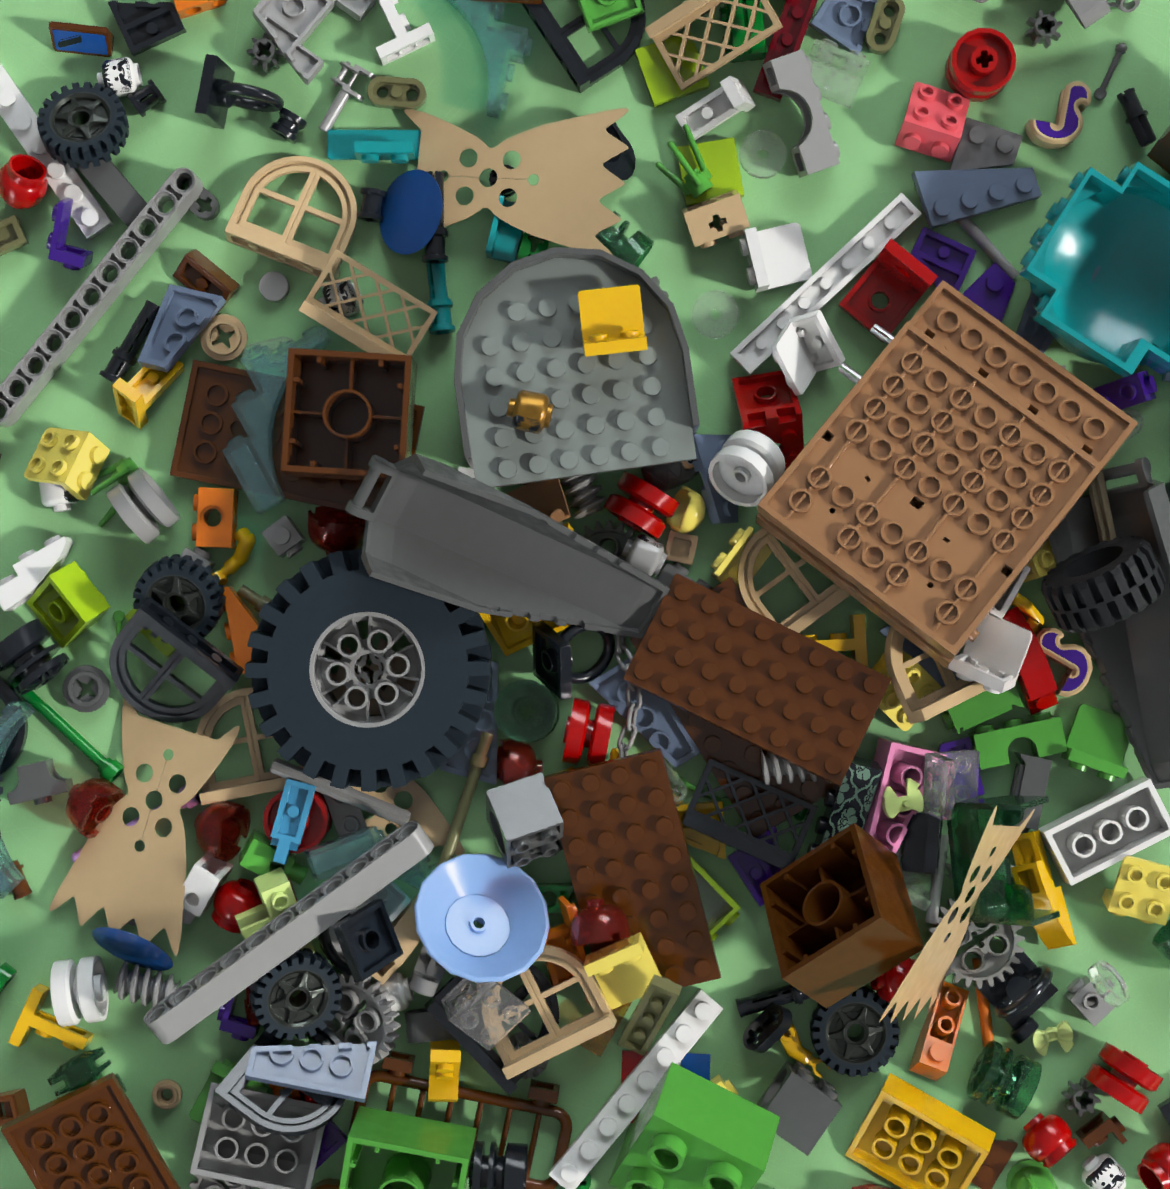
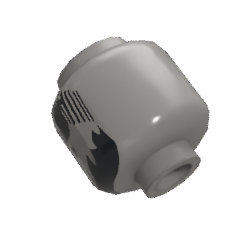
[621,534,668,576]

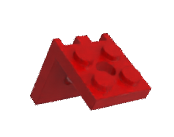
[838,238,938,343]
[732,370,804,471]

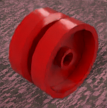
[945,28,1016,102]
[603,471,680,540]
[562,698,615,765]
[263,790,332,854]
[1084,1042,1163,1114]

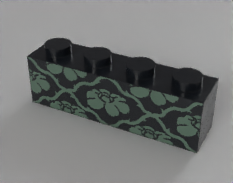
[807,756,882,853]

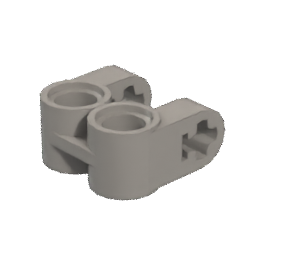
[409,945,446,997]

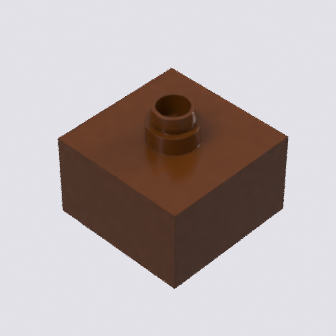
[281,348,417,482]
[760,823,924,1009]

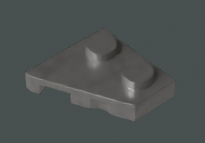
[949,117,1023,170]

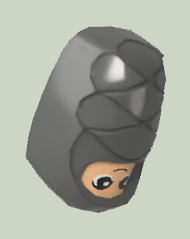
[641,460,700,492]

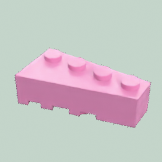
[863,738,946,854]

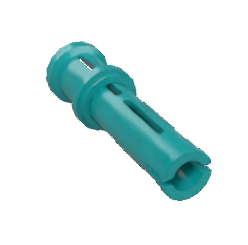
[424,247,456,335]

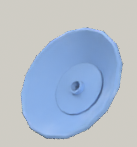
[414,854,550,983]

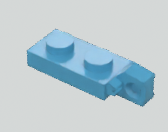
[270,778,317,865]

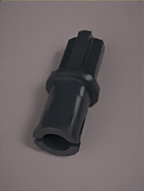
[1116,88,1156,147]

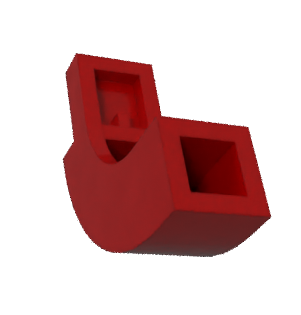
[1003,607,1058,715]

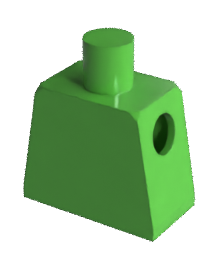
[239,829,308,885]

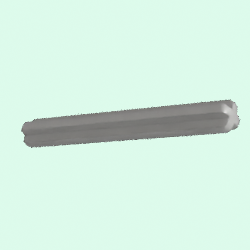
[270,758,411,826]

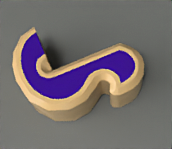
[1025,81,1091,149]
[1035,627,1093,697]

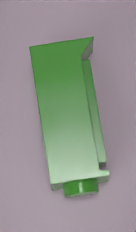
[941,686,1024,734]

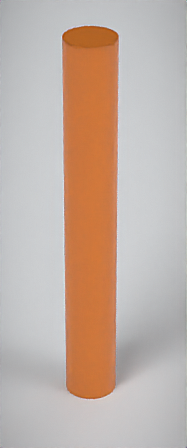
[972,958,995,1047]

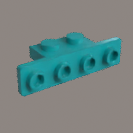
[327,130,421,164]

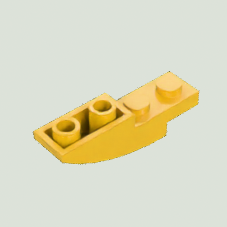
[1011,830,1077,950]

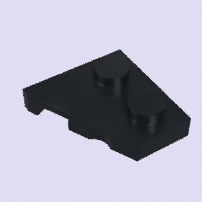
[108,1,187,56]

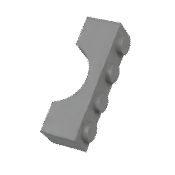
[762,49,840,178]

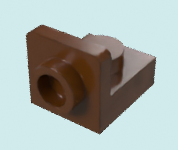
[1075,1111,1127,1149]

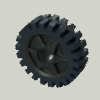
[37,82,129,169]
[133,554,226,643]
[249,947,342,1040]
[810,987,900,1077]

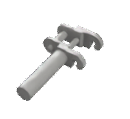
[318,61,376,134]

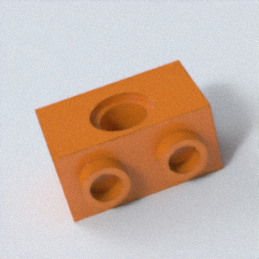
[192,487,239,549]

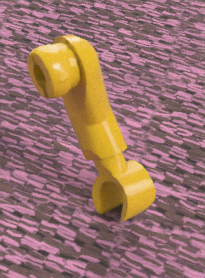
[211,527,256,586]
[1011,592,1044,634]
[780,1024,830,1078]

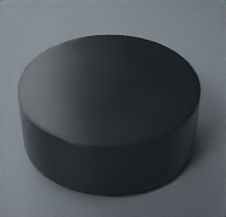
[1010,1017,1039,1044]

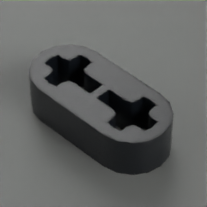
[743,1004,792,1053]

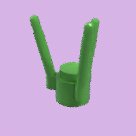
[656,124,713,199]
[90,457,138,527]

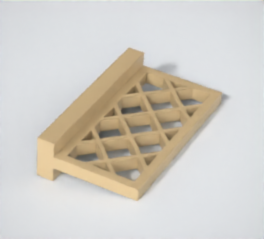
[644,0,783,91]
[299,249,438,355]

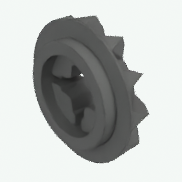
[63,665,111,712]

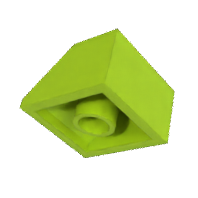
[26,561,111,648]

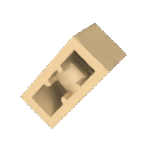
[681,190,750,249]

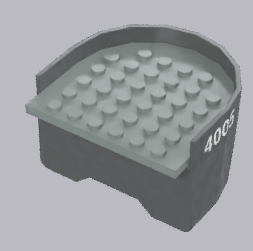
[454,247,700,488]

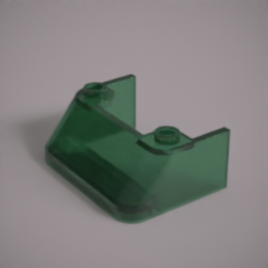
[946,795,1060,927]

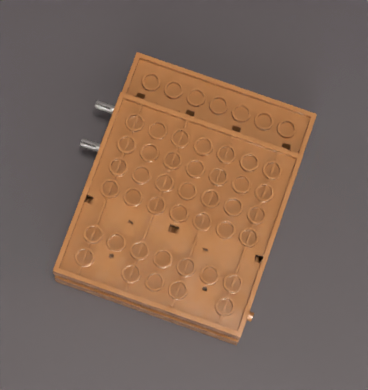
[756,280,1138,668]

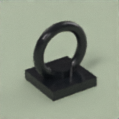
[195,54,284,129]
[532,620,615,700]
[318,899,404,982]
[973,945,1058,1030]

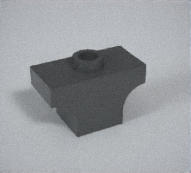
[7,759,75,805]

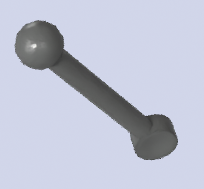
[1094,43,1127,100]

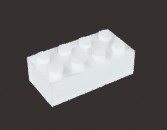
[1038,776,1170,886]

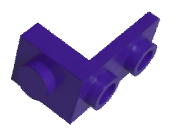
[47,198,93,270]
[1093,371,1157,410]
[217,995,260,1041]

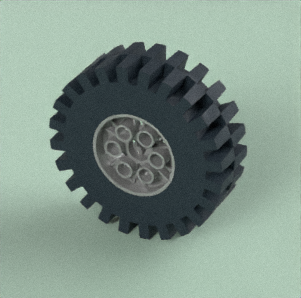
[245,548,492,792]

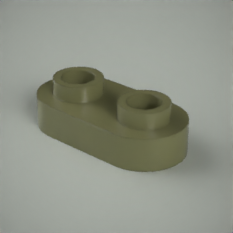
[865,0,905,54]
[367,76,427,110]

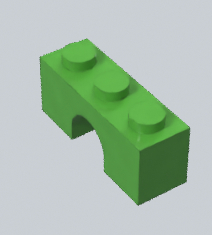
[968,711,1068,770]

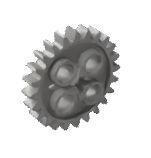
[928,892,1025,989]
[325,972,401,1065]

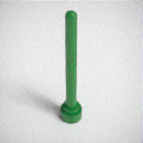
[12,680,124,785]

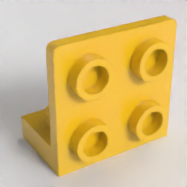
[578,284,648,357]

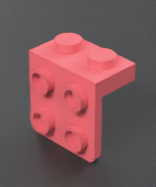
[895,82,970,163]

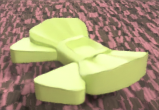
[882,778,924,818]
[1031,1021,1074,1056]

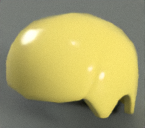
[666,486,706,534]

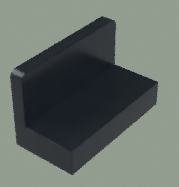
[902,812,944,875]

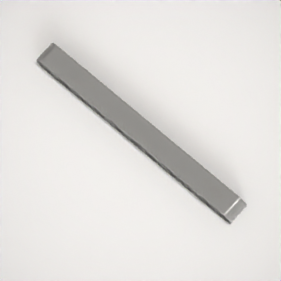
[0,167,203,427]
[143,821,434,1044]

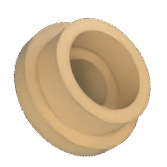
[152,1079,182,1110]

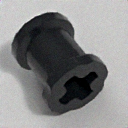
[127,79,166,118]
[357,188,387,223]

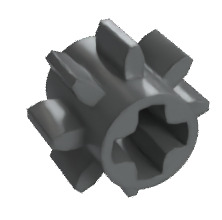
[1024,10,1063,49]
[247,33,284,73]
[1062,1077,1101,1117]

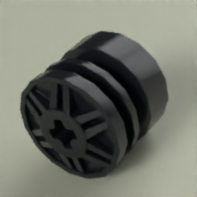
[0,619,70,696]
[469,1141,528,1189]

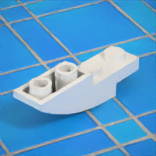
[0,535,74,612]

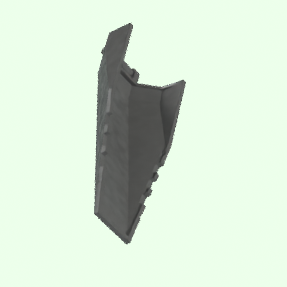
[345,453,671,639]
[1049,457,1170,789]

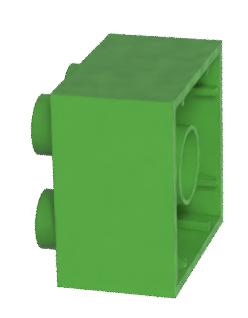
[608,1062,780,1189]
[339,1106,477,1189]

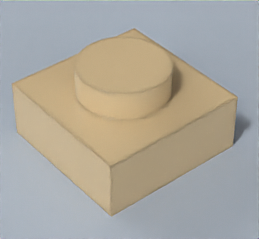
[665,530,698,566]

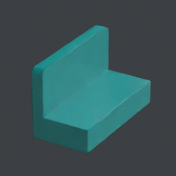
[485,195,523,263]

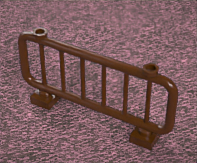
[348,1050,572,1189]

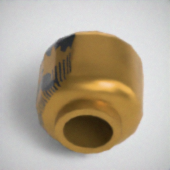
[506,390,554,434]

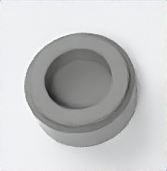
[259,271,290,302]

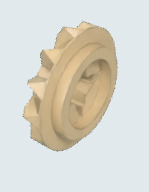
[200,314,248,362]

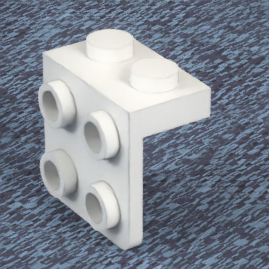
[739,223,812,293]
[772,310,845,396]
[948,614,1033,694]

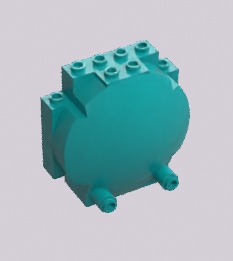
[1019,161,1170,378]

